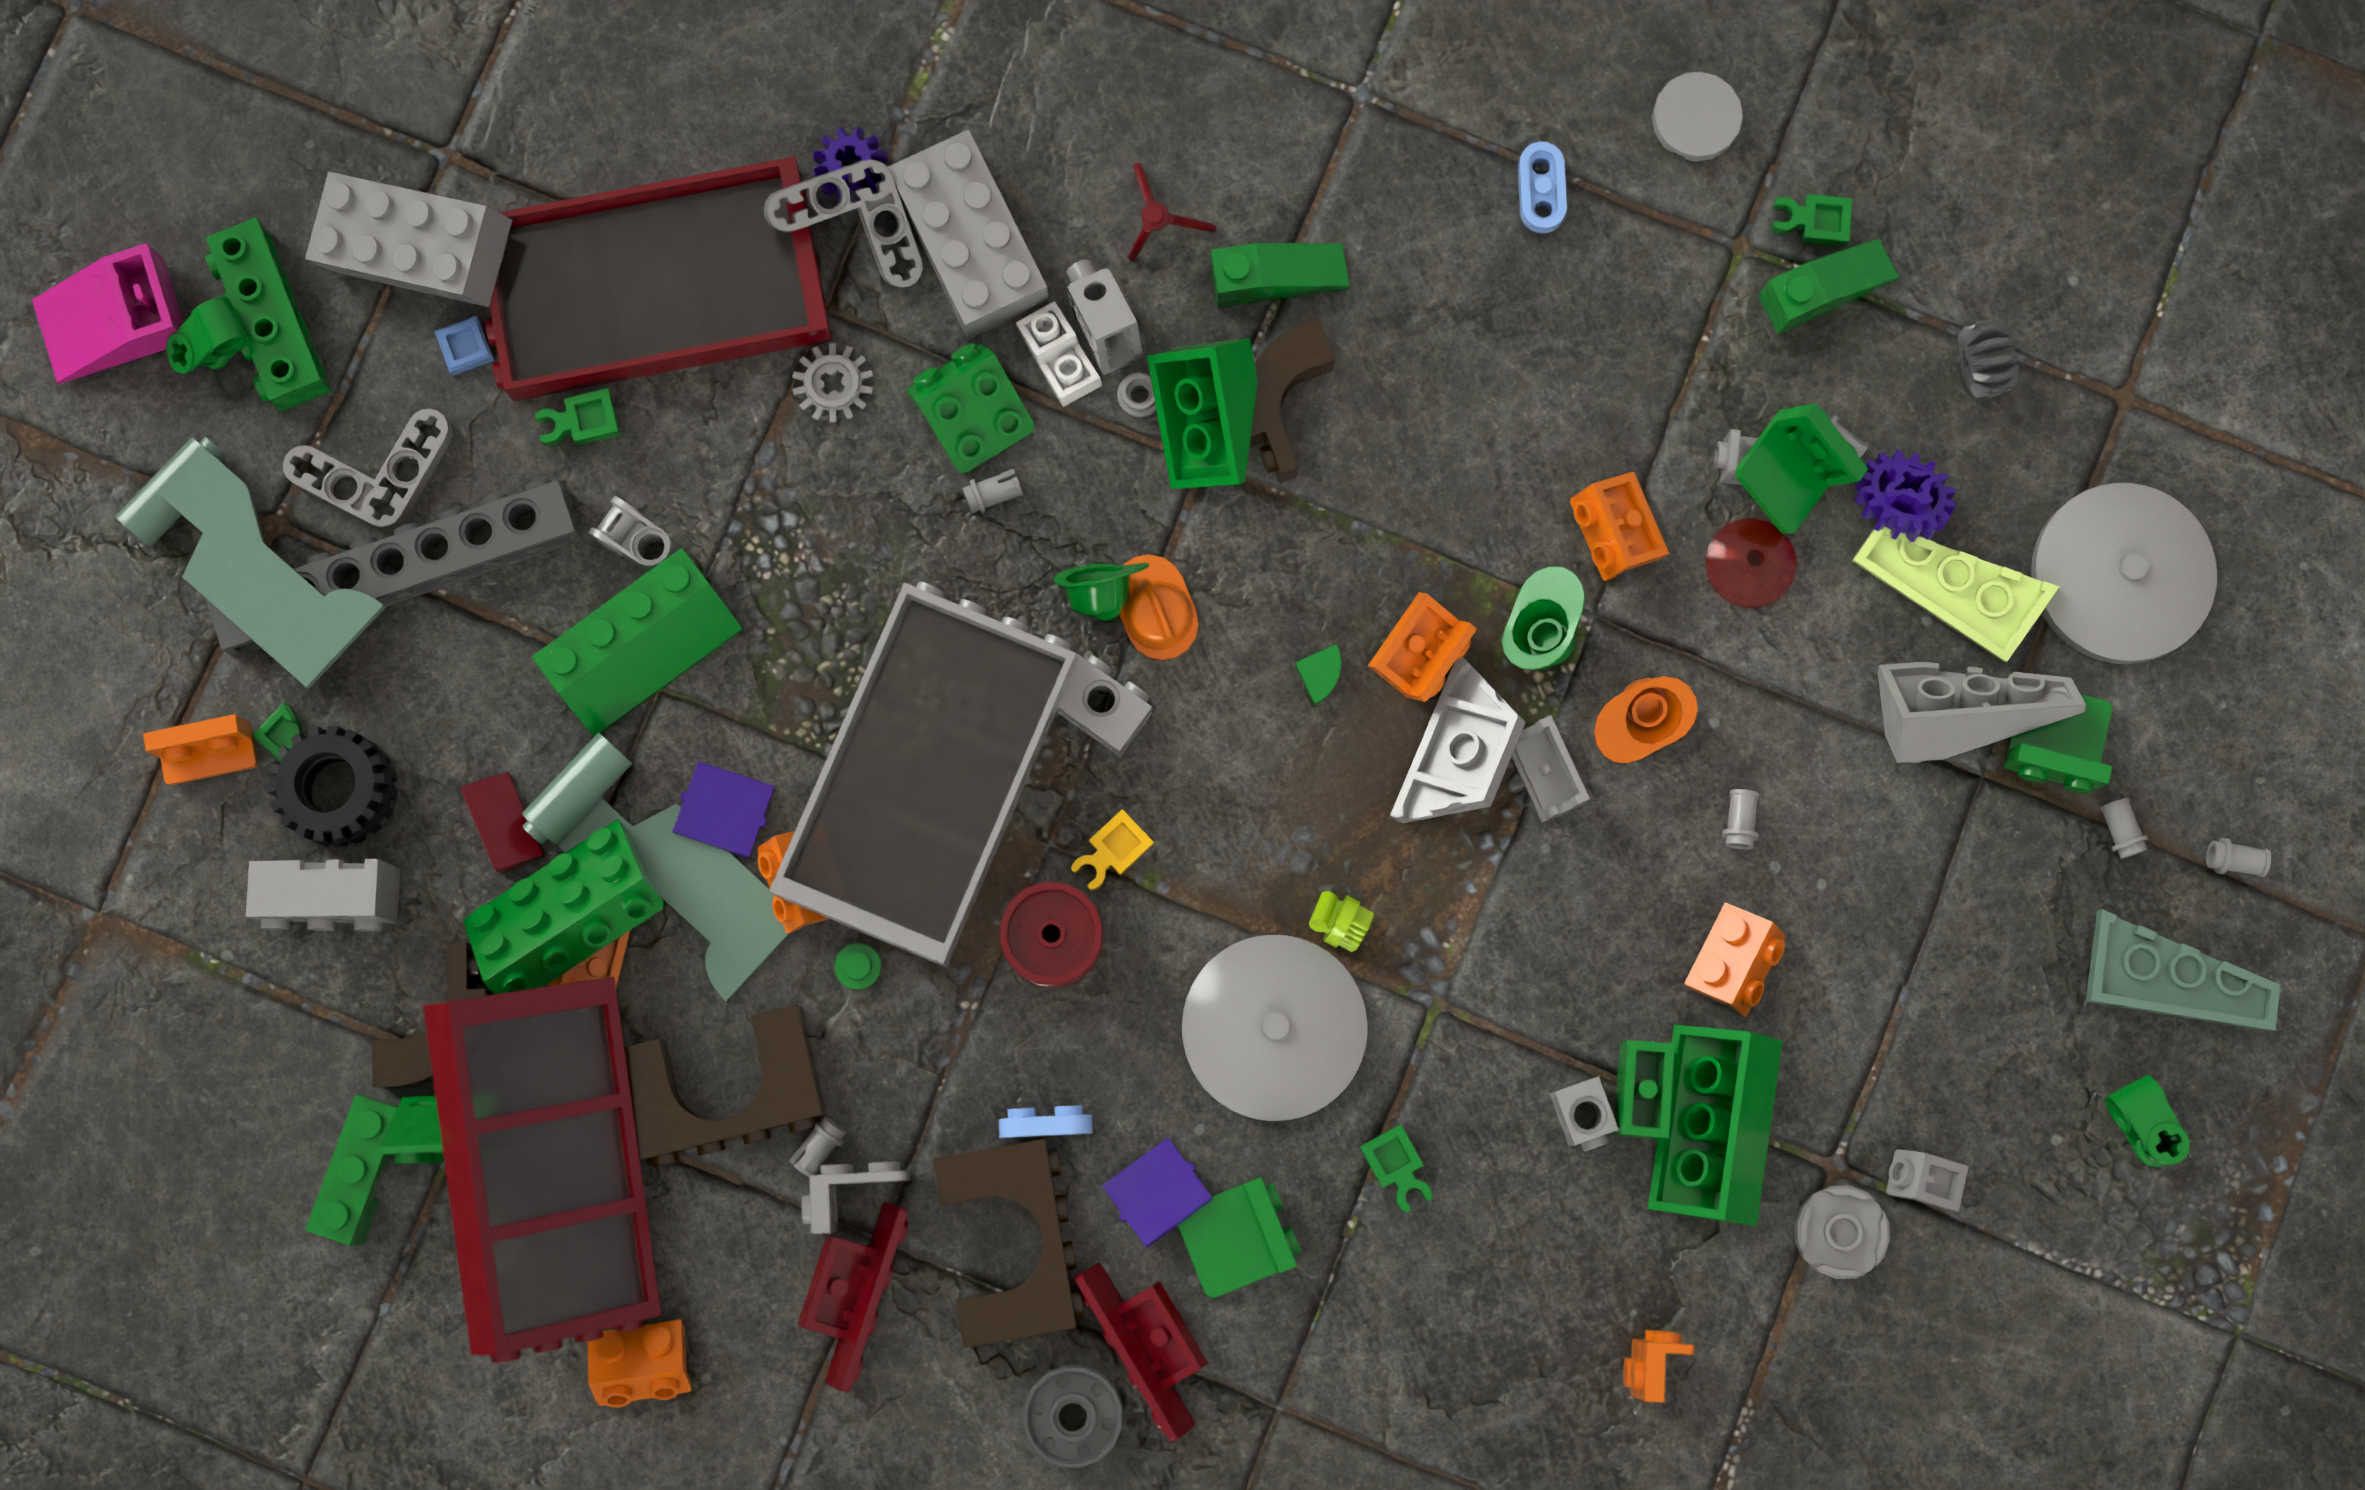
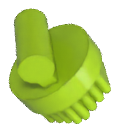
[1309,891,1374,952]

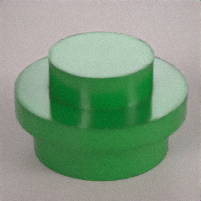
[834,943,881,990]

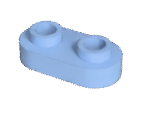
[1518,142,1567,233]
[998,1105,1093,1138]

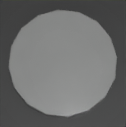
[1652,71,1743,162]
[1794,1186,1890,1279]

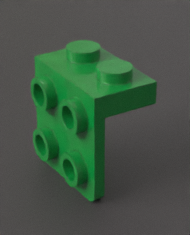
[905,343,1034,473]
[1735,403,1868,534]
[2003,694,2112,794]
[1178,1177,1301,1298]

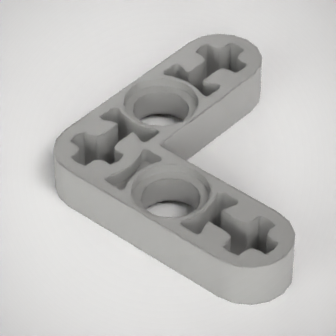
[764,160,923,288]
[283,409,453,532]

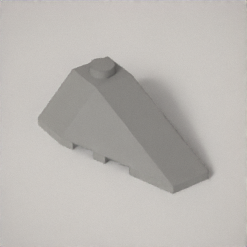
[1878,662,2086,763]

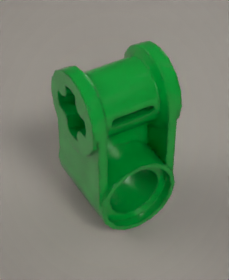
[166,297,249,374]
[2105,1074,2190,1168]

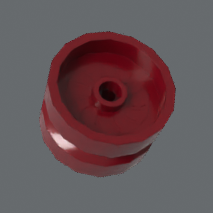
[999,882,1103,988]

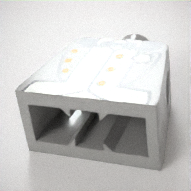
[1067,260,1143,376]

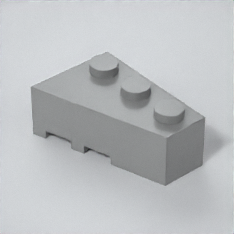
[246,859,401,932]

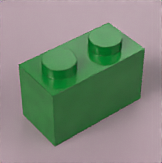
[1614,1040,1675,1139]

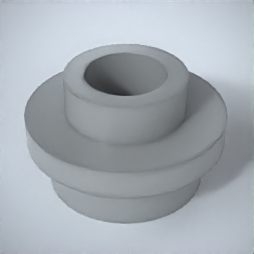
[1117,372,1156,418]

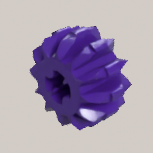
[812,126,888,202]

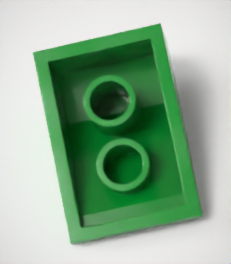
[1147,338,1258,489]

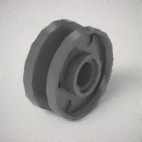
[1023,1364,1123,1468]

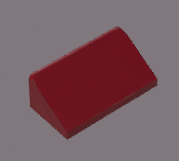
[460,772,545,874]

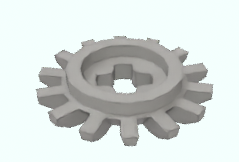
[792,343,873,423]

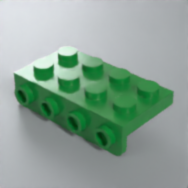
[463,819,664,994]

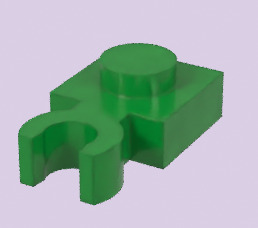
[1770,194,1852,247]
[534,388,621,446]
[1359,1124,1432,1213]

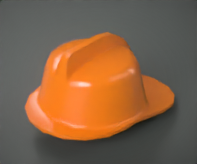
[1119,554,1199,660]
[1594,676,1698,763]

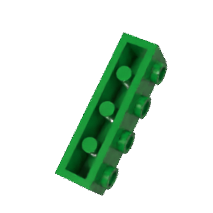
[205,217,332,412]

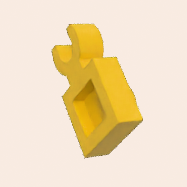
[1071,809,1154,892]

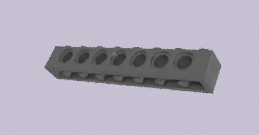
[205,479,583,658]

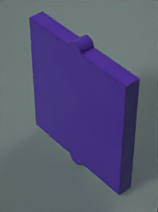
[672,761,775,859]
[1102,1138,1213,1248]

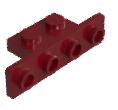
[797,1202,908,1393]
[1075,1262,1208,1443]

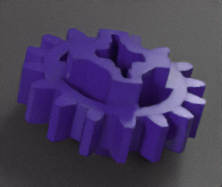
[1854,450,1956,542]

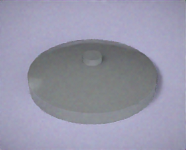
[2031,483,2217,664]
[1182,935,1368,1121]

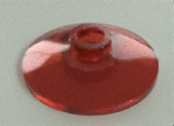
[1705,518,1796,608]

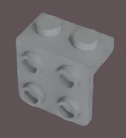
[802,1162,911,1234]

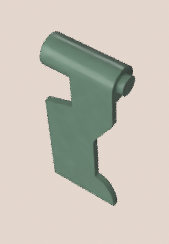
[115,437,386,689]
[521,732,790,1002]

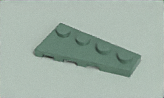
[2086,909,2281,1031]

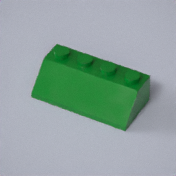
[532,548,743,737]
[1647,1024,1783,1227]

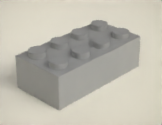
[888,129,1049,340]
[305,171,512,307]

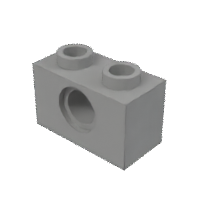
[1045,653,1152,757]

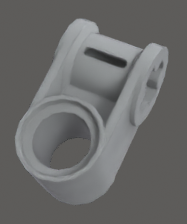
[588,496,678,572]

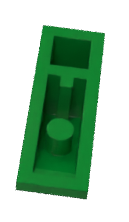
[1758,239,1899,335]
[1210,243,1349,308]

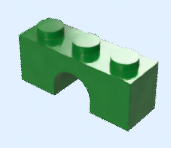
[305,1094,398,1246]

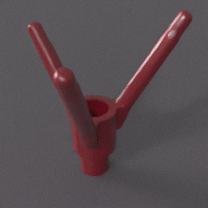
[1128,163,1217,261]

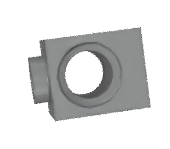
[1549,1076,1619,1152]

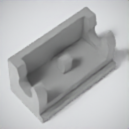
[1511,715,1590,823]

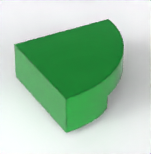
[1295,644,1341,706]
[252,702,302,761]

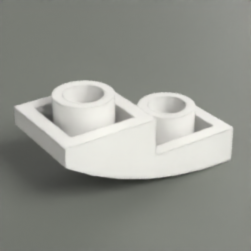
[1016,301,1102,407]

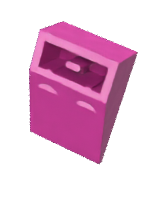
[32,243,184,384]

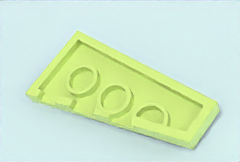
[1852,527,2059,663]

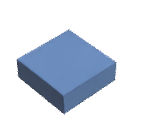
[434,316,495,376]

